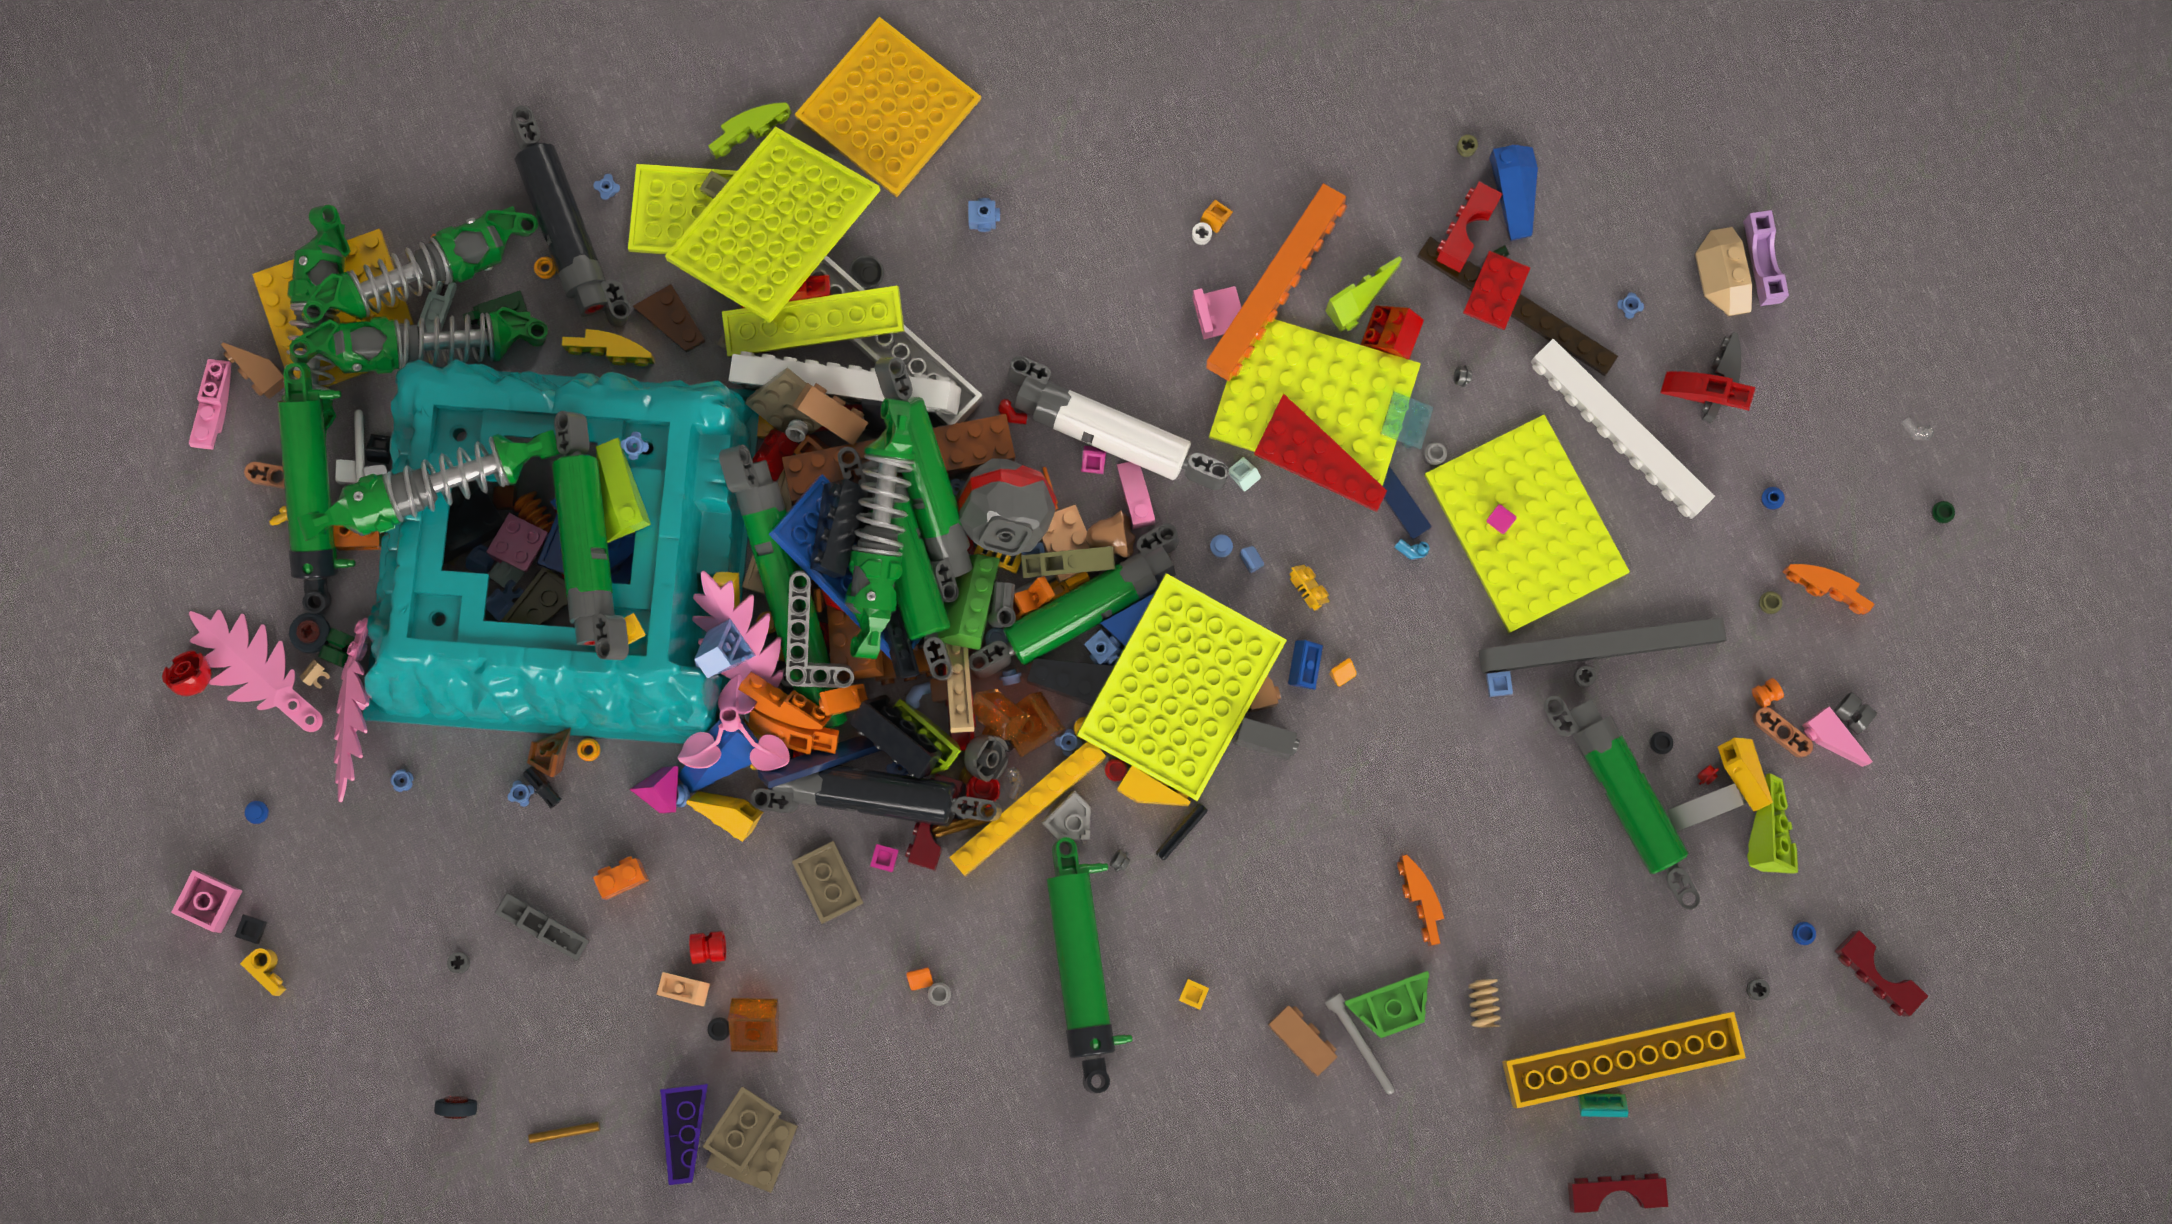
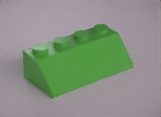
[938,554,1000,650]

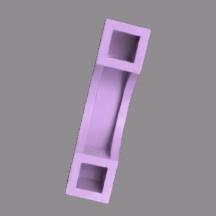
[1743,210,1789,306]

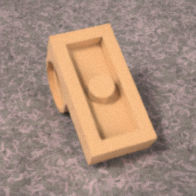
[656,972,710,1006]

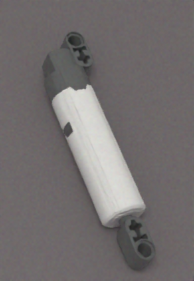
[1008,356,1229,490]

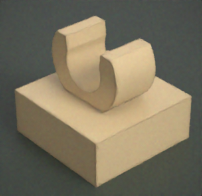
[299,659,330,689]

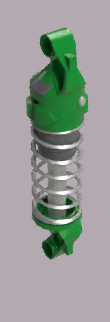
[297,430,560,541]

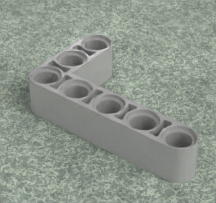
[786,570,854,688]

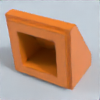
[906,967,933,990]

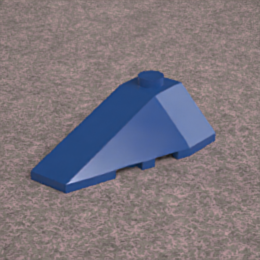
[1489,145,1538,241]
[678,717,759,793]

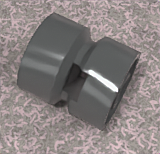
[1834,692,1877,735]

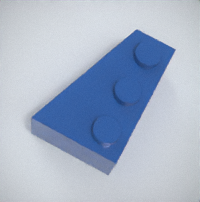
[1101,594,1154,646]

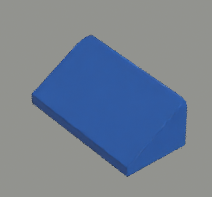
[1288,640,1323,690]

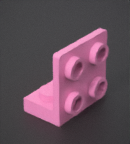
[1192,286,1241,339]
[486,513,549,572]

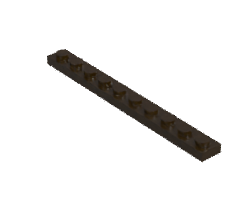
[1417,237,1618,376]

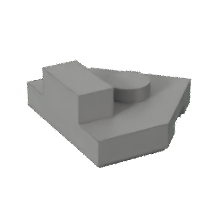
[1041,790,1091,840]

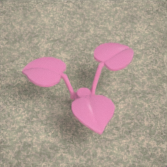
[677,674,790,771]

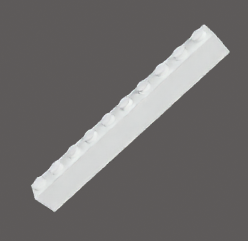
[1531,339,1715,519]

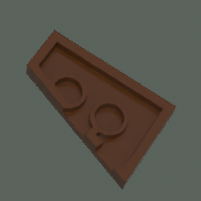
[633,284,706,353]

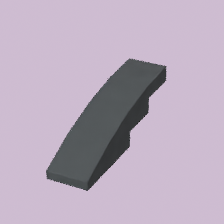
[494,892,589,961]

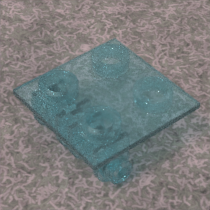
[1381,392,1434,449]

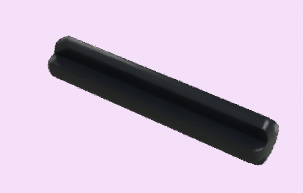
[1156,803,1208,860]

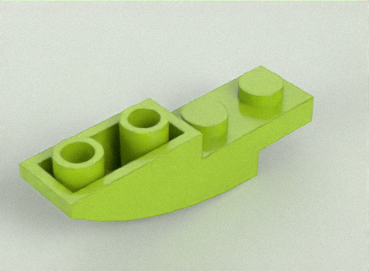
[708,103,791,159]

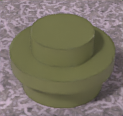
[1759,591,1782,614]

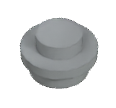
[1424,442,1447,465]
[928,982,951,1006]

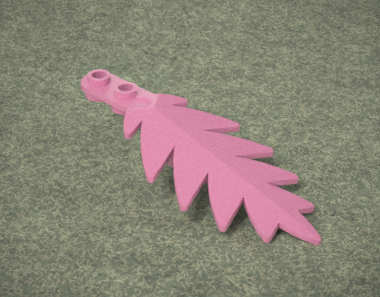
[692,571,783,688]
[189,610,323,732]
[334,618,370,802]

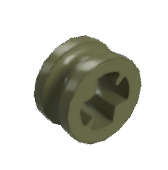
[1457,135,1478,157]

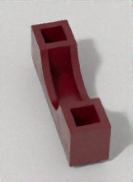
[905,774,963,871]
[1835,930,1928,1017]
[1568,1173,1669,1213]

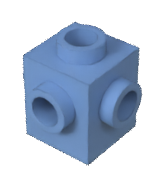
[968,198,1000,232]
[1084,629,1123,666]

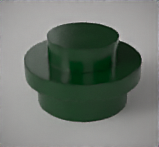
[1932,501,1955,524]

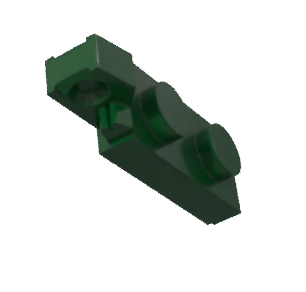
[462,291,528,327]

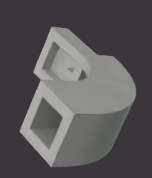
[1667,783,1747,831]

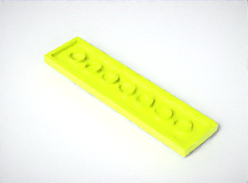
[722,286,904,357]

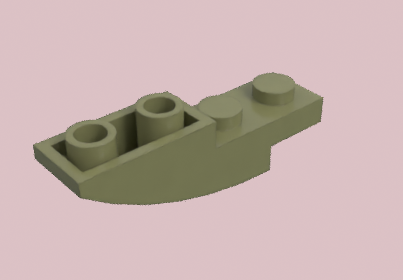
[1021,546,1115,578]

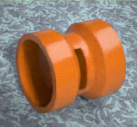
[1752,678,1784,708]

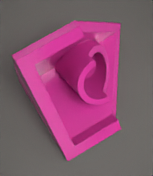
[629,766,678,813]

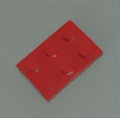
[1463,251,1531,330]

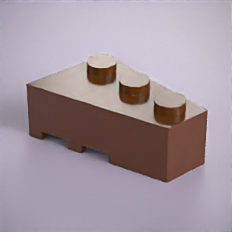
[875,642,943,686]

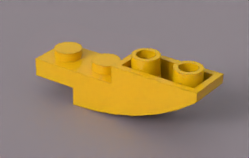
[562,329,655,366]

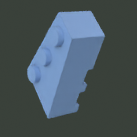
[694,619,756,678]

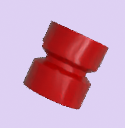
[689,931,726,964]

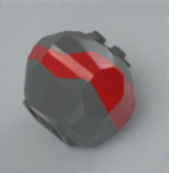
[956,458,1056,556]

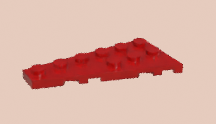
[1254,393,1387,512]

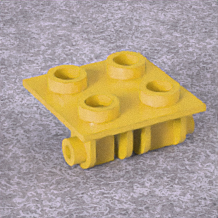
[1289,565,1330,611]

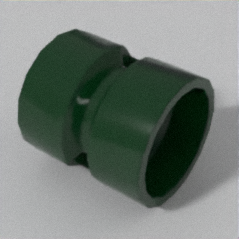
[318,628,355,668]

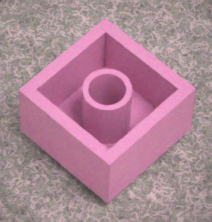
[171,870,242,933]

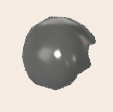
[849,255,884,289]

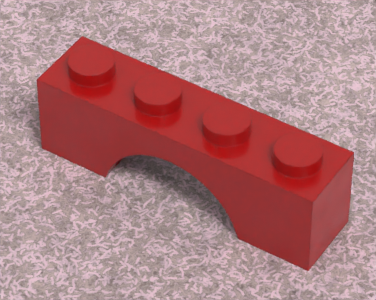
[1436,182,1502,273]

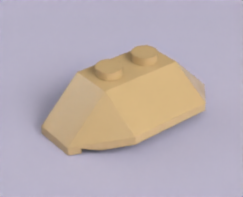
[1695,227,1752,316]

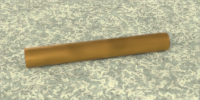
[528,1121,600,1144]

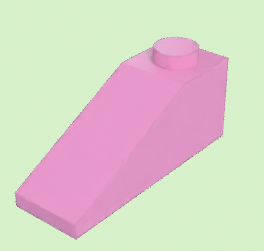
[1117,462,1155,530]
[1802,706,1873,767]

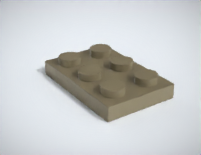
[792,841,864,924]
[702,1086,782,1173]

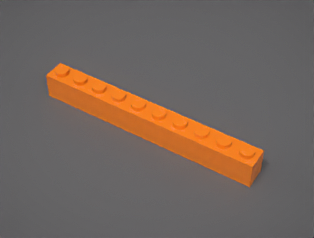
[1206,183,1347,382]

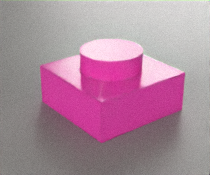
[870,844,899,873]

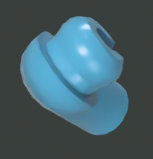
[1394,539,1430,559]

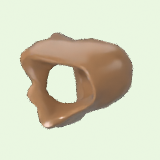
[1086,510,1135,558]

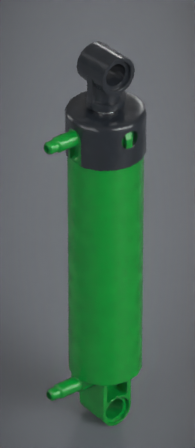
[277,362,356,614]
[1047,837,1132,1094]

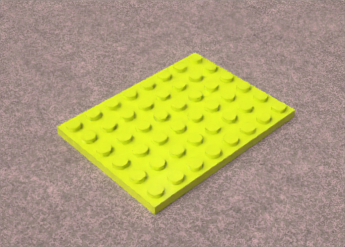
[665,126,881,323]
[1209,319,1421,486]
[1425,414,1630,633]
[1076,573,1287,801]

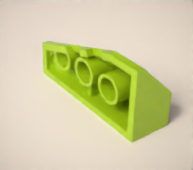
[1325,256,1402,332]
[596,437,651,543]
[1747,773,1798,874]

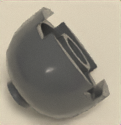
[963,735,1008,782]

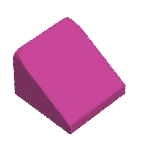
[1081,446,1106,474]
[1487,504,1517,534]

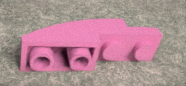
[189,359,231,450]

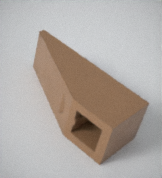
[221,342,285,399]

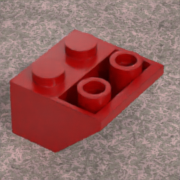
[1360,305,1424,359]

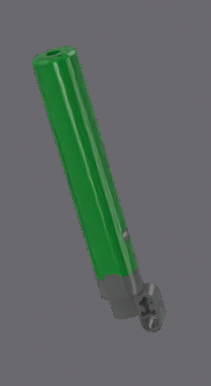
[719,445,848,729]

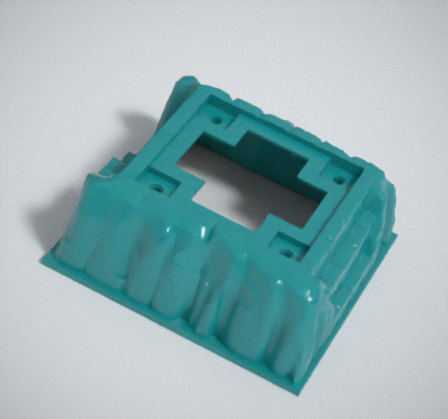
[363,359,759,744]

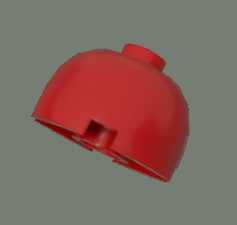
[162,650,212,696]

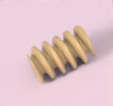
[1468,979,1501,1028]

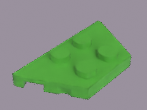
[1344,971,1429,1038]

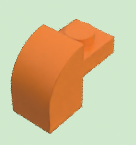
[1013,576,1055,621]

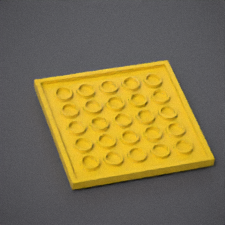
[795,17,981,197]
[252,229,414,387]

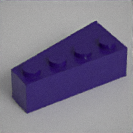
[660,1084,708,1185]

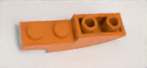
[1782,564,1875,615]
[738,672,832,729]
[819,684,868,716]
[748,708,839,754]
[1397,855,1444,946]

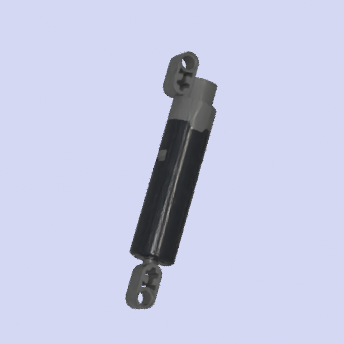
[510,106,631,327]
[750,765,1002,827]

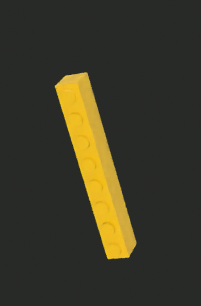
[949,741,1106,877]

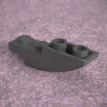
[1702,332,1741,423]

